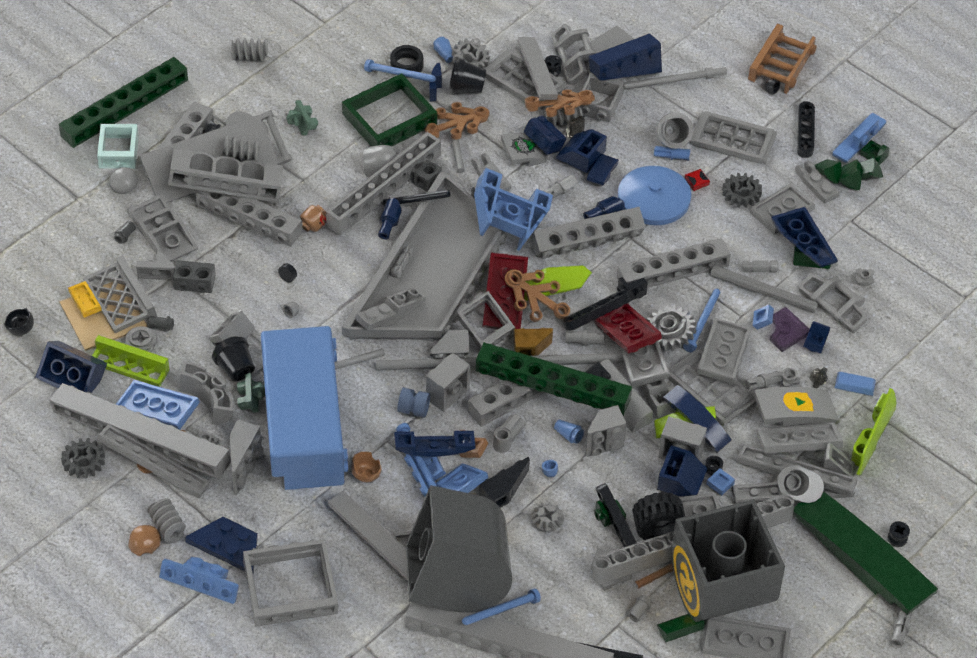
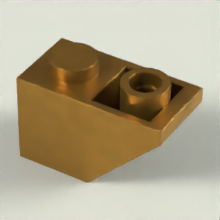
[514,328,553,356]

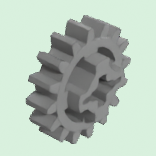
[452,38,490,69]

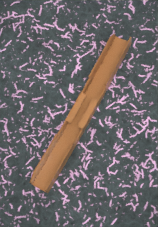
[635,563,673,589]

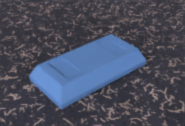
[835,372,876,396]

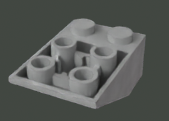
[230,419,263,495]

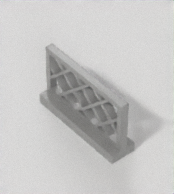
[83,255,157,333]

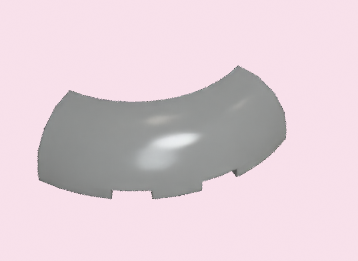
[178,361,234,425]

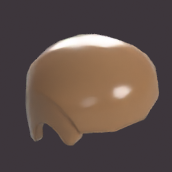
[351,452,382,483]
[128,525,161,556]

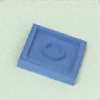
[436,463,489,493]

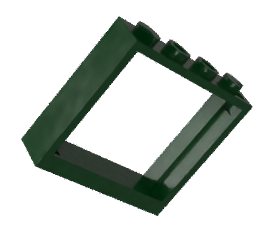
[342,73,437,147]

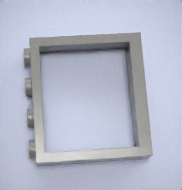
[243,539,338,627]

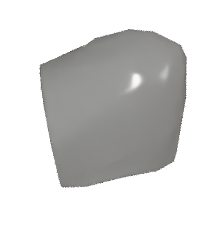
[363,145,396,177]

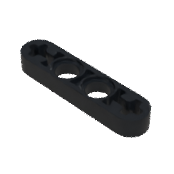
[797,101,815,158]
[562,290,631,331]
[595,483,637,547]

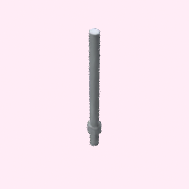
[624,67,727,89]

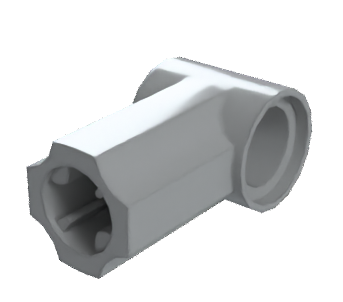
[493,414,525,453]

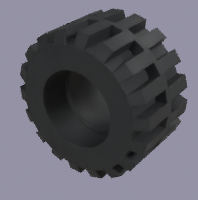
[632,492,686,540]

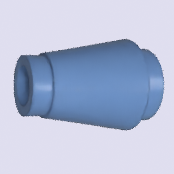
[433,37,453,63]
[554,419,584,444]

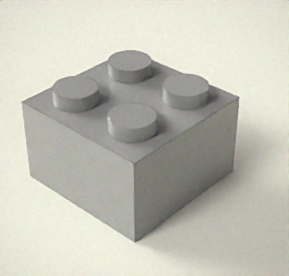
[426,353,470,412]
[659,417,707,460]

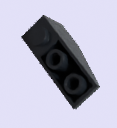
[479,457,530,508]

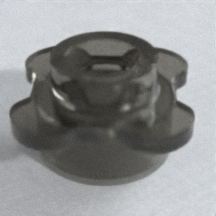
[810,367,828,388]

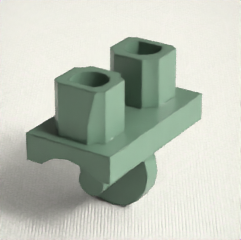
[286,100,318,135]
[237,373,265,413]

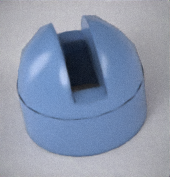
[542,460,558,477]

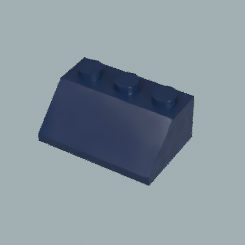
[35,341,107,393]

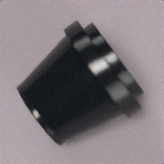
[449,58,486,94]
[212,336,255,382]

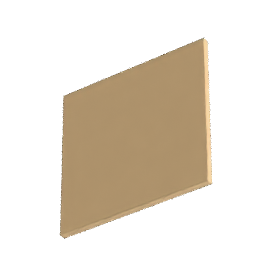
[59,282,148,351]

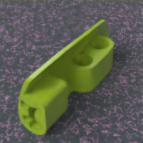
[524,265,592,301]
[851,388,897,475]

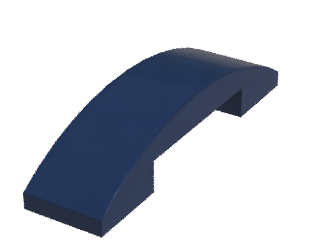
[663,385,732,453]
[394,431,476,457]

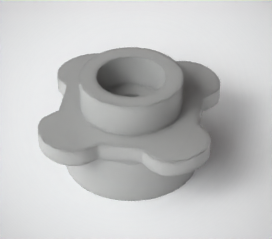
[855,268,874,286]
[778,368,800,387]

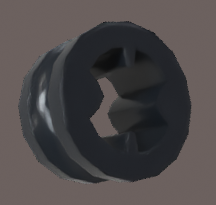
[705,456,724,475]

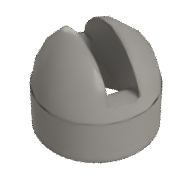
[283,301,299,318]

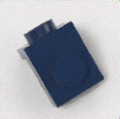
[803,321,830,353]

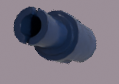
[583,196,625,219]
[378,198,402,240]

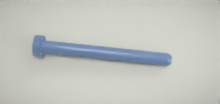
[364,59,436,82]
[683,288,720,353]
[396,423,437,487]
[462,588,541,625]

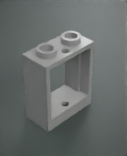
[580,72,624,123]
[456,291,515,349]

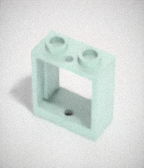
[97,124,139,169]

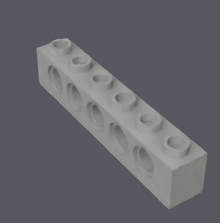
[195,190,302,247]
[531,207,646,258]
[617,238,731,288]

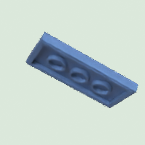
[116,380,200,430]

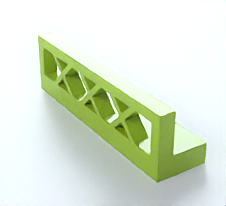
[92,335,170,387]

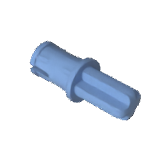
[654,146,690,161]

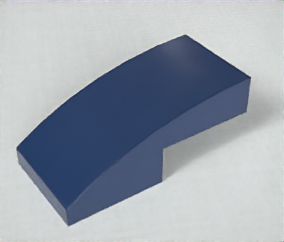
[429,63,442,102]
[587,154,619,186]

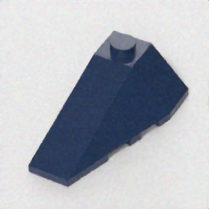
[771,207,838,267]

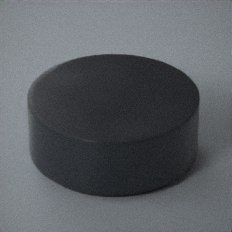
[278,263,297,283]

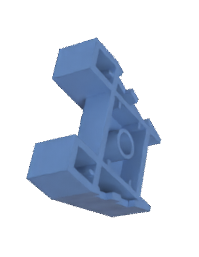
[474,168,553,251]

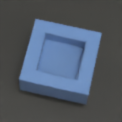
[753,305,774,330]
[706,468,735,496]

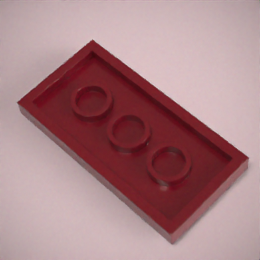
[482,253,528,329]
[594,303,662,354]

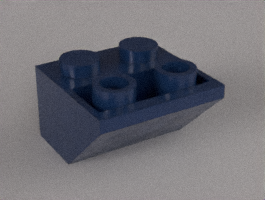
[556,129,607,173]
[657,445,707,497]

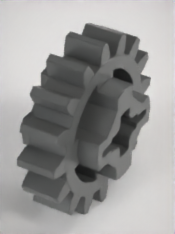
[722,173,762,208]
[61,438,105,478]

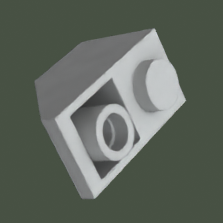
[430,330,469,359]

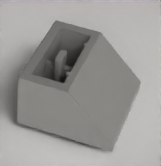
[586,405,626,457]

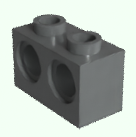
[173,260,216,293]

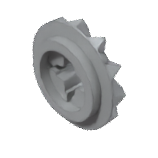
[125,326,157,351]
[532,502,564,531]

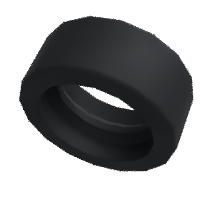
[390,45,424,78]

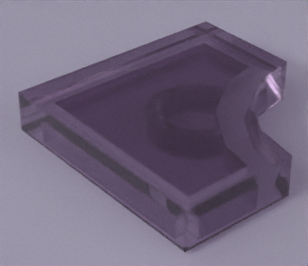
[769,307,810,352]

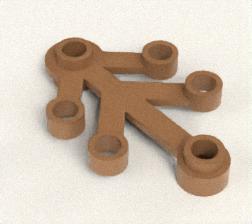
[525,90,595,117]
[425,102,490,140]
[505,270,570,322]

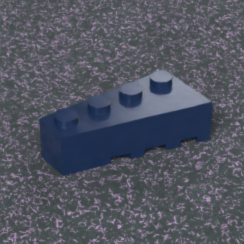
[589,33,662,81]

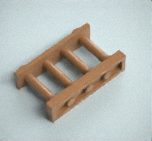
[748,23,817,94]

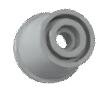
[656,112,693,149]

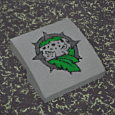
[501,133,546,166]

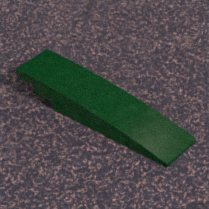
[793,491,938,615]

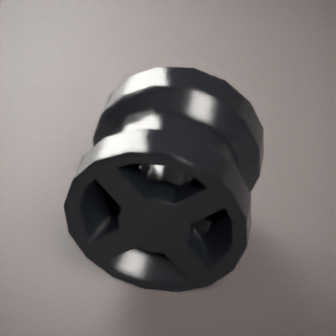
[544,55,562,77]
[887,521,910,547]

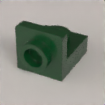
[594,499,626,527]

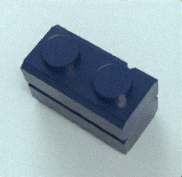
[524,115,566,155]

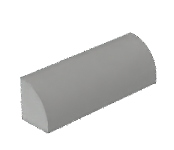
[600,359,653,433]

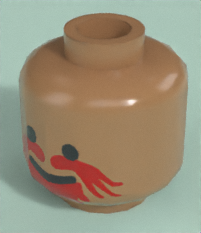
[300,205,326,232]

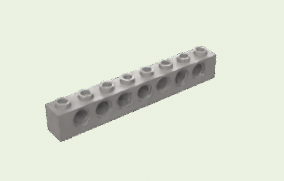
[326,132,441,235]

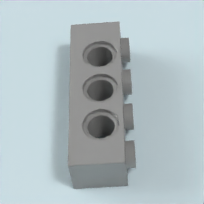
[158,102,215,149]
[468,380,545,427]

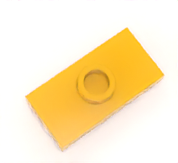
[68,281,102,318]

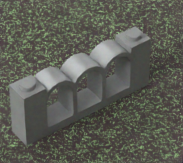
[168,148,283,203]

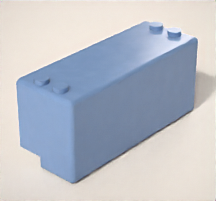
[261,326,348,490]

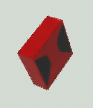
[685,169,710,191]

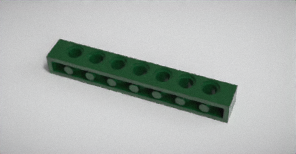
[59,57,188,148]
[475,342,632,416]

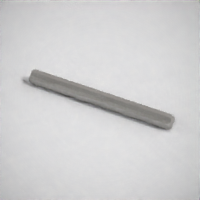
[711,265,818,313]

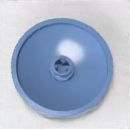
[618,166,691,225]

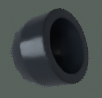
[765,79,780,94]

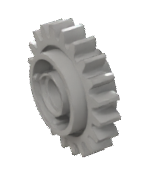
[646,305,697,351]

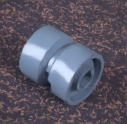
[397,387,431,418]

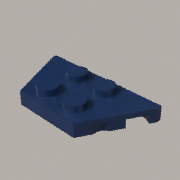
[185,517,258,573]

